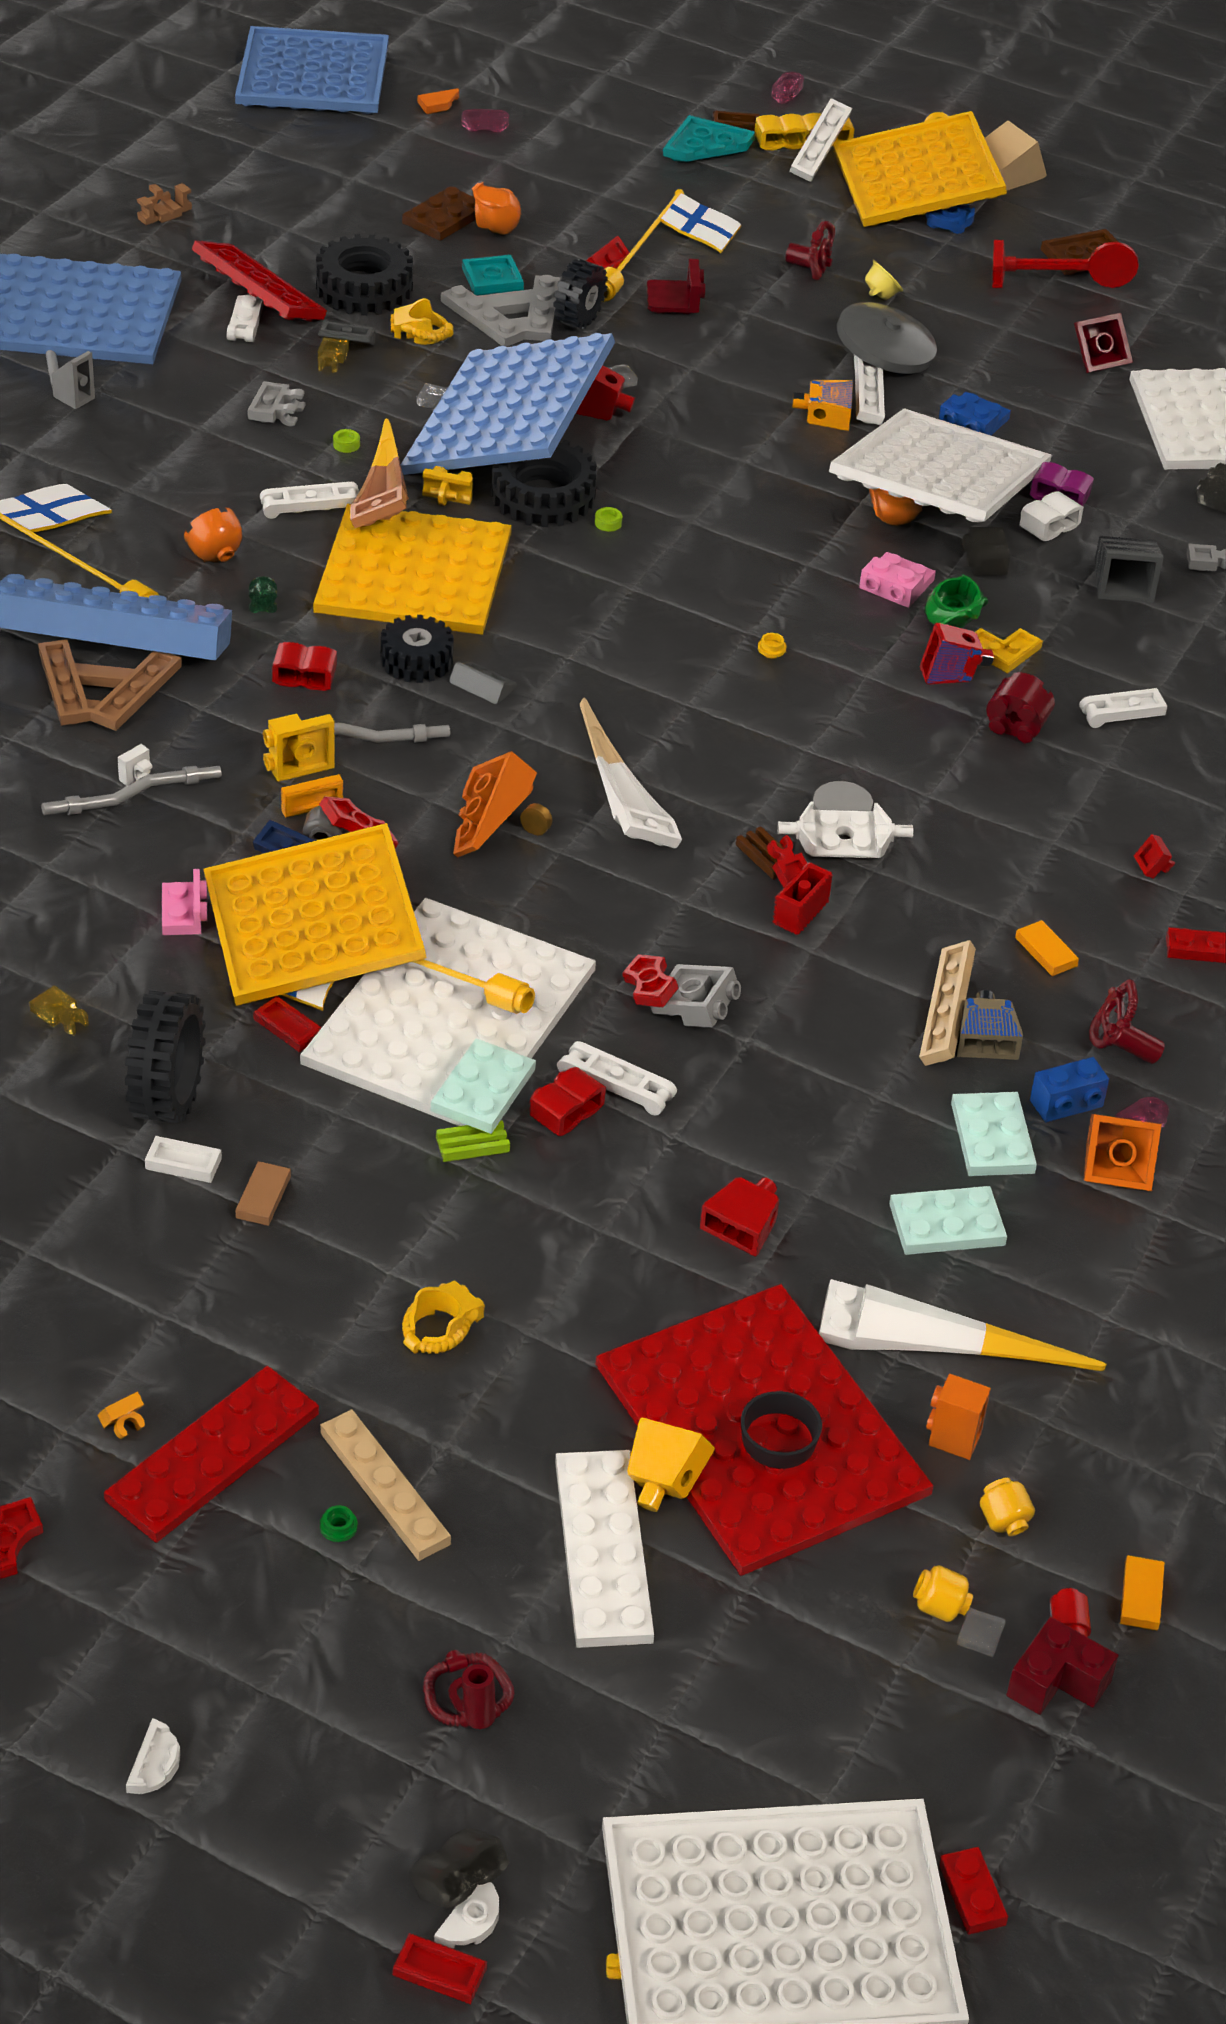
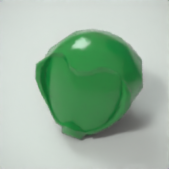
[924,575,988,628]

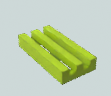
[436,1120,510,1162]

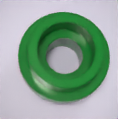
[320,1505,358,1542]

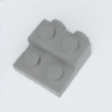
[650,964,741,1028]

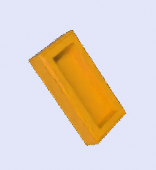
[281,774,343,818]
[1015,920,1079,976]
[1120,1555,1165,1631]

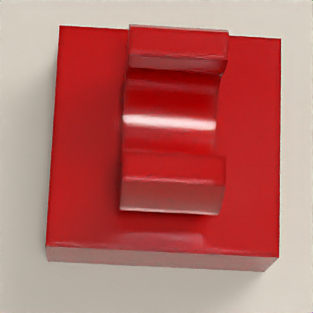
[1133,834,1175,879]

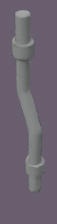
[334,723,450,743]
[41,765,222,815]

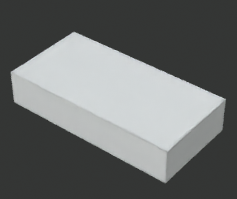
[145,1136,222,1183]

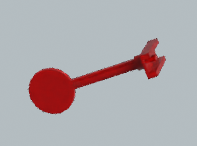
[992,240,1139,288]

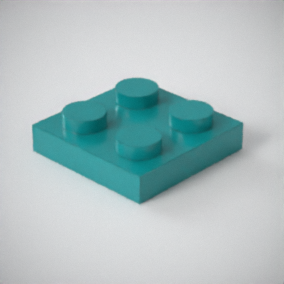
[462,255,524,295]

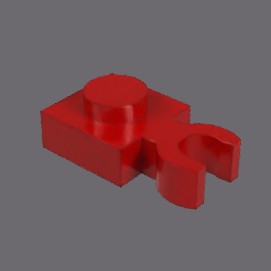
[766,835,807,888]

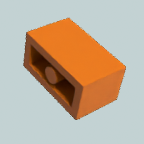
[926,1373,991,1460]

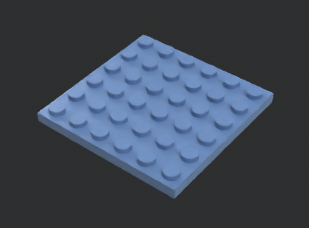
[235,26,389,114]

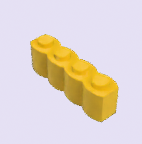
[755,113,854,150]

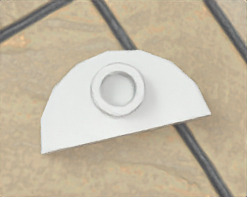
[126,1718,180,1794]
[434,1874,499,1948]

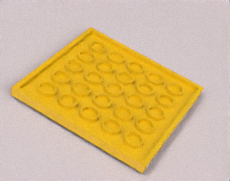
[833,111,1007,227]
[313,504,511,635]
[203,823,427,1006]

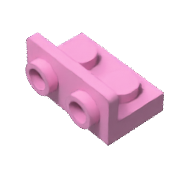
[162,869,207,935]

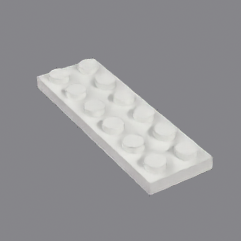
[555,1450,654,1648]

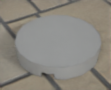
[813,781,873,811]

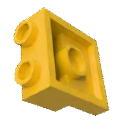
[263,713,335,782]

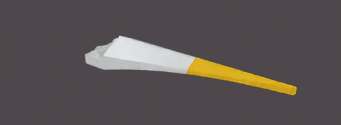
[819,1279,1107,1371]

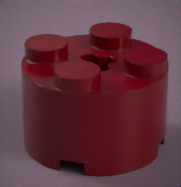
[986,672,1055,743]

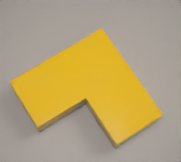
[975,628,1043,673]

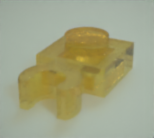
[318,337,349,373]
[30,985,89,1035]

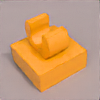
[97,1391,145,1439]

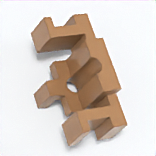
[137,183,192,225]

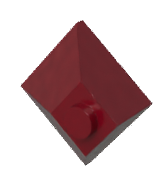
[1074,313,1133,373]

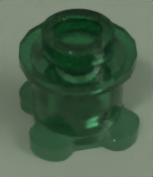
[249,576,278,613]

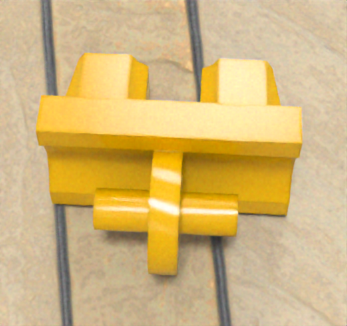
[422,466,473,506]

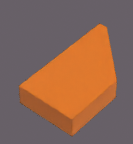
[417,88,459,114]

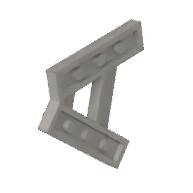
[441,275,560,347]

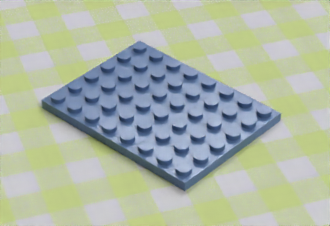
[0,254,181,364]
[401,333,615,475]

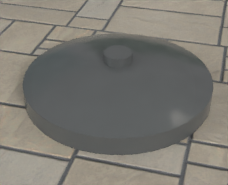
[837,302,937,374]

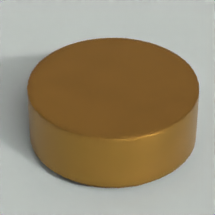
[520,803,553,836]

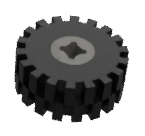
[553,258,608,329]
[380,615,454,683]

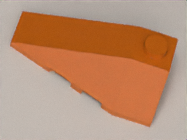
[453,751,537,858]

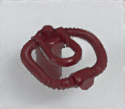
[785,220,835,280]
[1089,979,1165,1064]
[423,1650,515,1730]

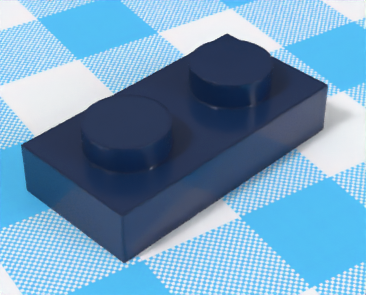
[253,820,316,853]

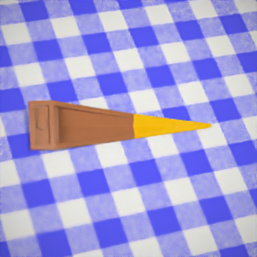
[350,418,409,528]

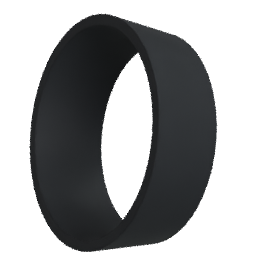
[741,1391,822,1469]

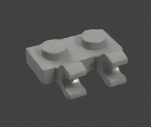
[247,381,306,426]

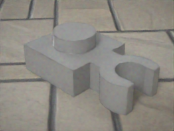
[1187,544,1226,571]

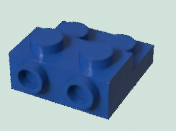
[939,392,1011,435]

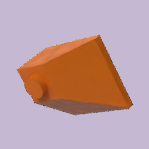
[1084,1114,1162,1191]

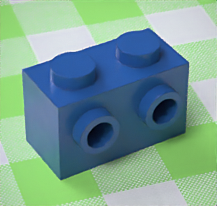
[1030,1057,1109,1123]

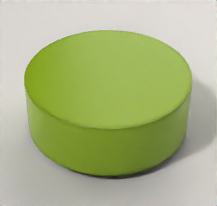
[333,429,360,453]
[595,507,623,532]

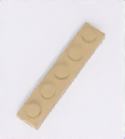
[919,940,976,1066]
[320,1409,451,1561]

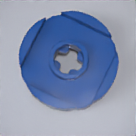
[925,204,975,234]

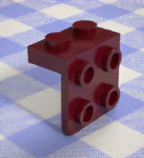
[646,259,705,314]

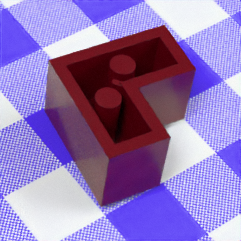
[1006,1616,1119,1715]

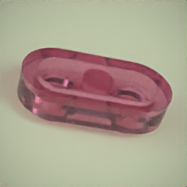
[771,72,804,104]
[461,109,509,132]
[1114,1097,1169,1128]

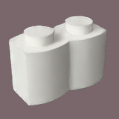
[1019,491,1084,541]

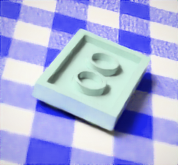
[430,1038,536,1134]
[951,1092,1037,1176]
[889,1186,1007,1255]

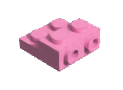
[859,552,936,608]

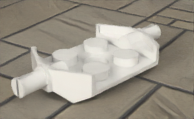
[777,801,913,858]

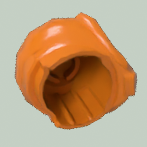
[471,182,521,235]
[869,488,922,525]

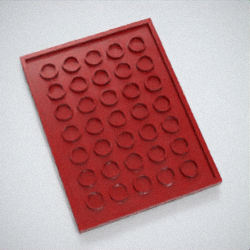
[595,1284,934,1576]

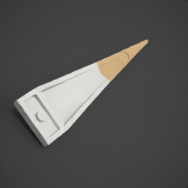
[579,698,682,848]

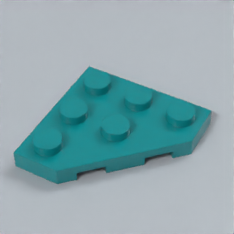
[663,115,755,162]

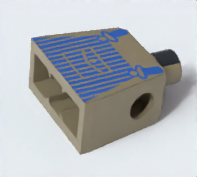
[957,990,1023,1060]

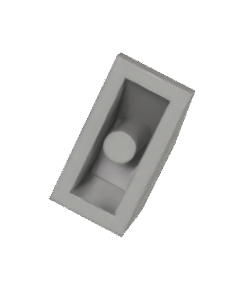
[51,351,95,409]

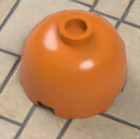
[184,508,242,562]

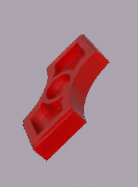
[319,796,399,848]
[622,954,679,1008]
[0,1497,43,1579]

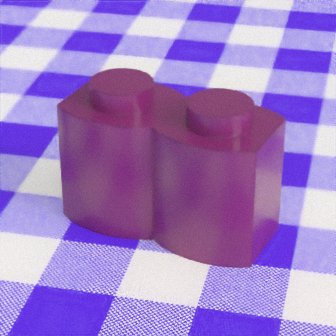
[1030,462,1094,506]

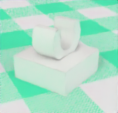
[118,744,153,786]

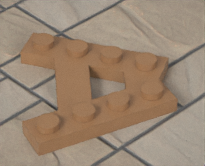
[38,639,182,731]

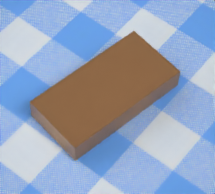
[235,1161,291,1226]

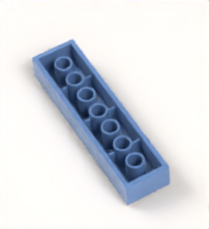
[0,574,232,660]

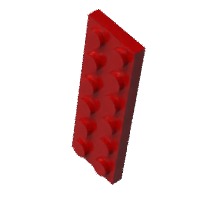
[192,240,327,322]
[104,1365,319,1543]

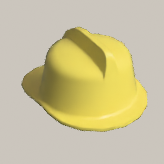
[865,260,903,300]

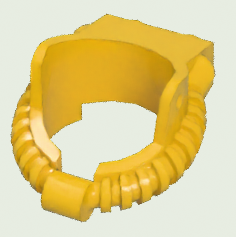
[391,298,454,345]
[402,1281,485,1354]

